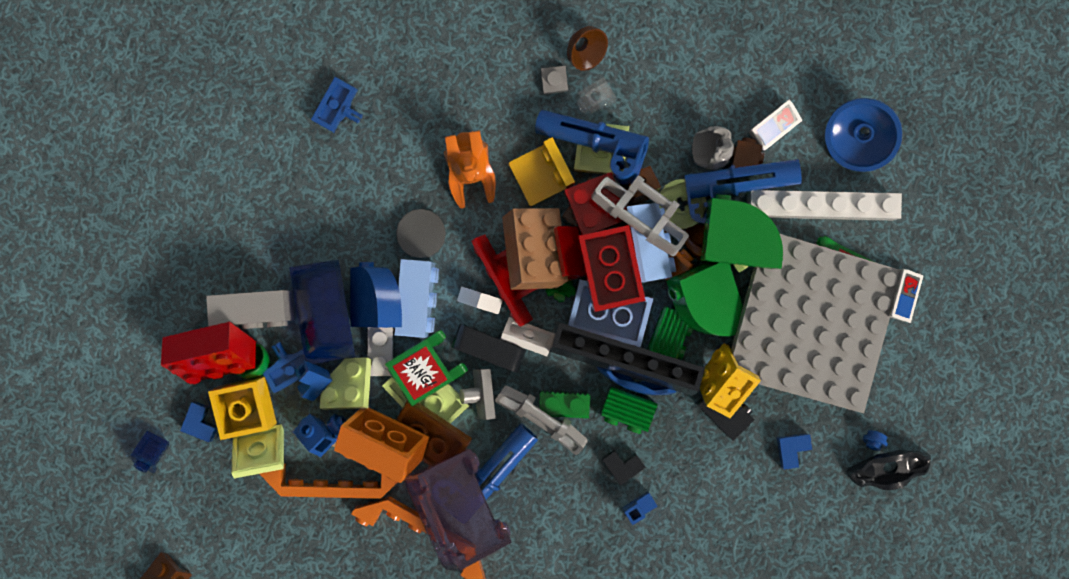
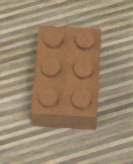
[502,208,568,290]

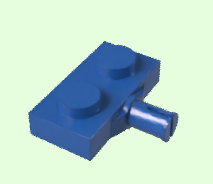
[311,77,363,133]
[263,342,317,393]

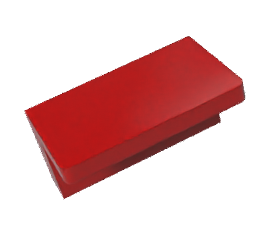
[554,226,585,281]

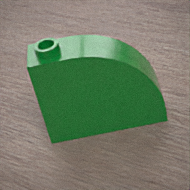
[701,194,783,270]
[666,261,743,336]

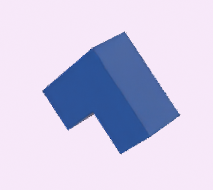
[295,360,332,402]
[180,401,217,442]
[777,433,812,469]
[622,491,657,525]

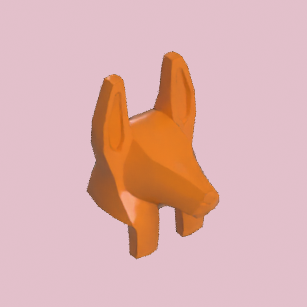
[444,130,496,208]

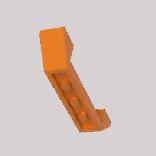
[260,463,398,499]
[351,497,486,579]

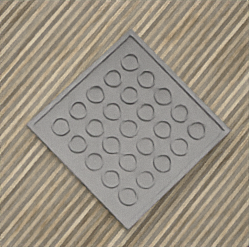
[731,234,901,413]

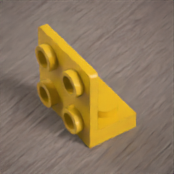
[509,137,575,206]
[699,343,761,418]

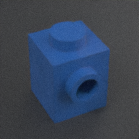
[292,414,337,457]

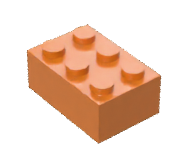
[334,407,429,483]

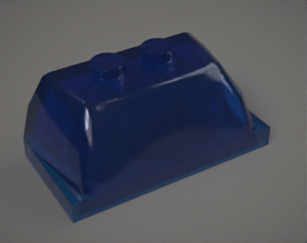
[289,259,355,364]

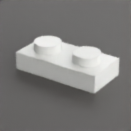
[500,317,554,356]
[368,327,393,376]

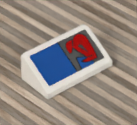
[748,99,802,151]
[889,269,923,323]

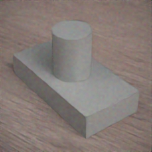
[459,369,496,420]

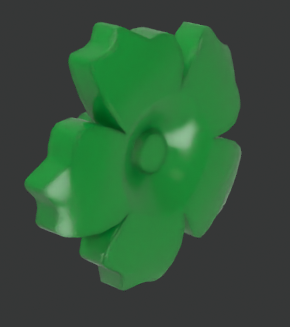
[546,280,576,303]

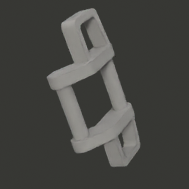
[591,175,689,256]
[495,386,588,455]

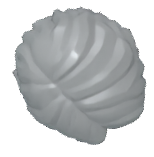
[692,126,734,170]

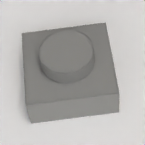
[541,66,568,94]

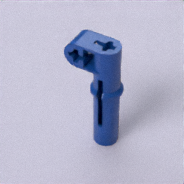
[535,110,649,185]
[684,159,802,223]
[432,423,539,524]

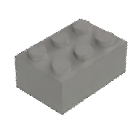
[206,290,294,329]

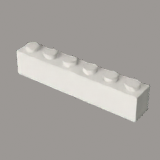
[746,190,902,221]

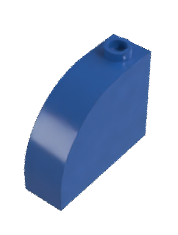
[350,262,402,328]

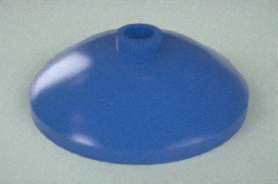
[825,98,902,172]

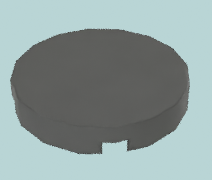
[396,209,446,258]

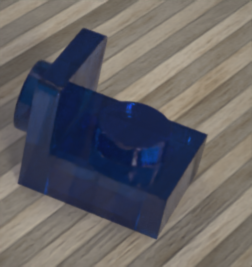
[130,431,170,473]

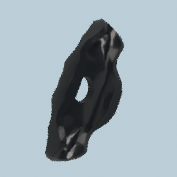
[846,450,931,490]

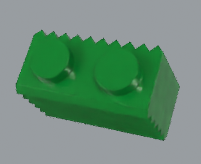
[647,306,693,360]
[600,386,658,434]
[539,389,590,419]

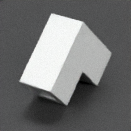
[457,286,503,314]

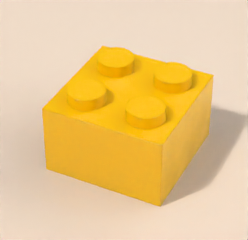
[208,376,277,440]

